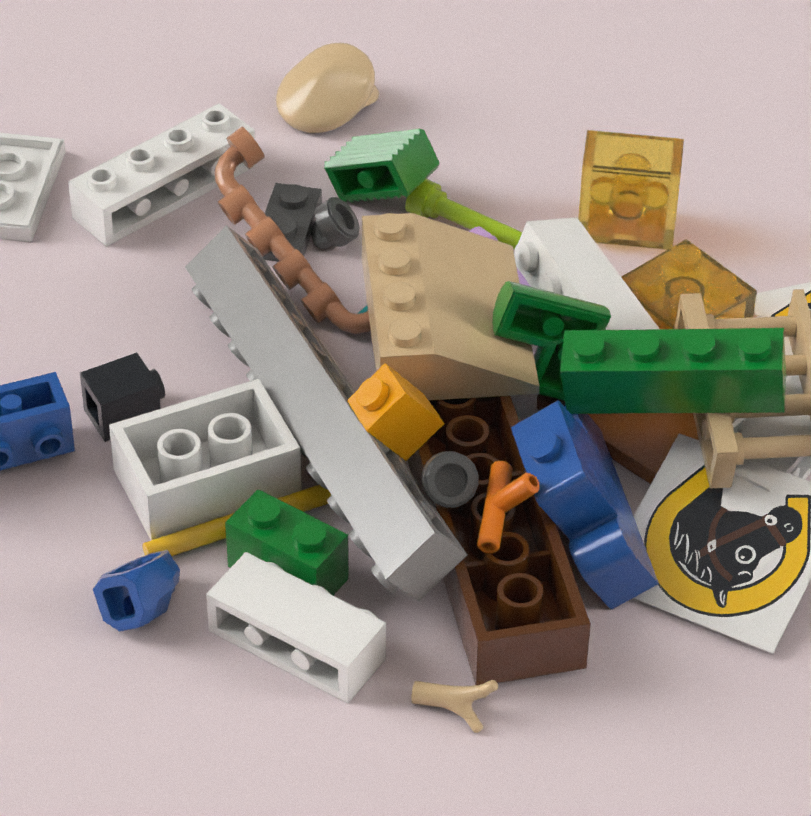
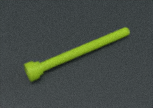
[405,179,522,250]

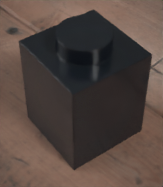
[80,352,165,442]

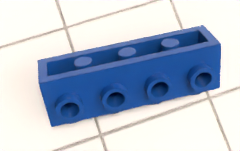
[0,372,75,471]

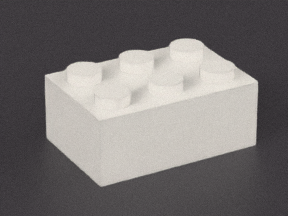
[109,379,301,540]

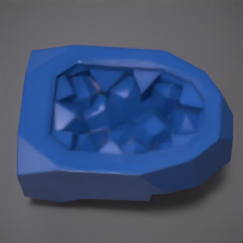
[93,550,180,632]

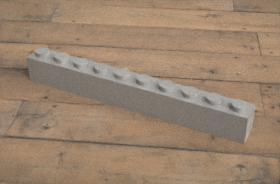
[185,225,467,601]

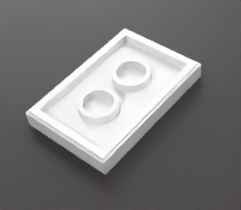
[0,133,66,242]

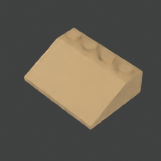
[362,213,539,400]

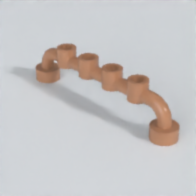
[215,126,371,334]

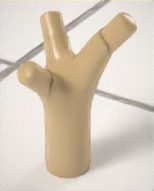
[411,680,498,733]

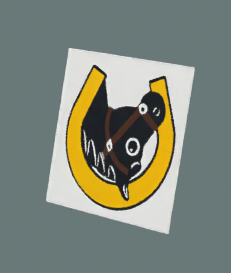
[633,433,811,654]

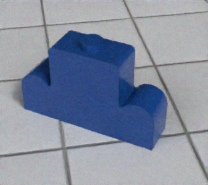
[511,400,659,610]

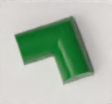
[492,281,611,401]

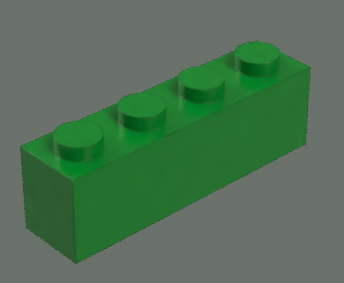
[560,328,786,414]

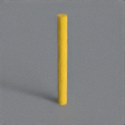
[142,485,331,556]

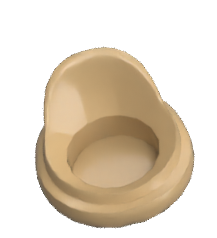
[276,43,379,133]

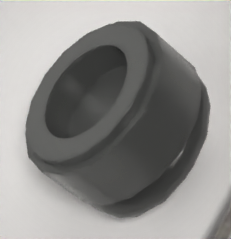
[311,197,360,249]
[421,451,478,507]

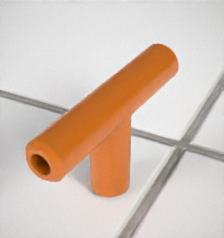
[477,461,540,553]

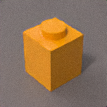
[347,363,444,461]

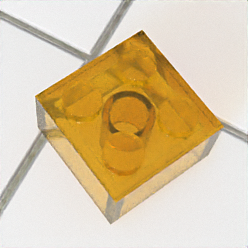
[578,130,684,250]
[621,239,757,329]

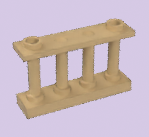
[674,289,811,488]

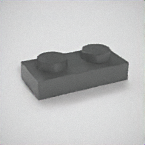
[263,183,322,262]

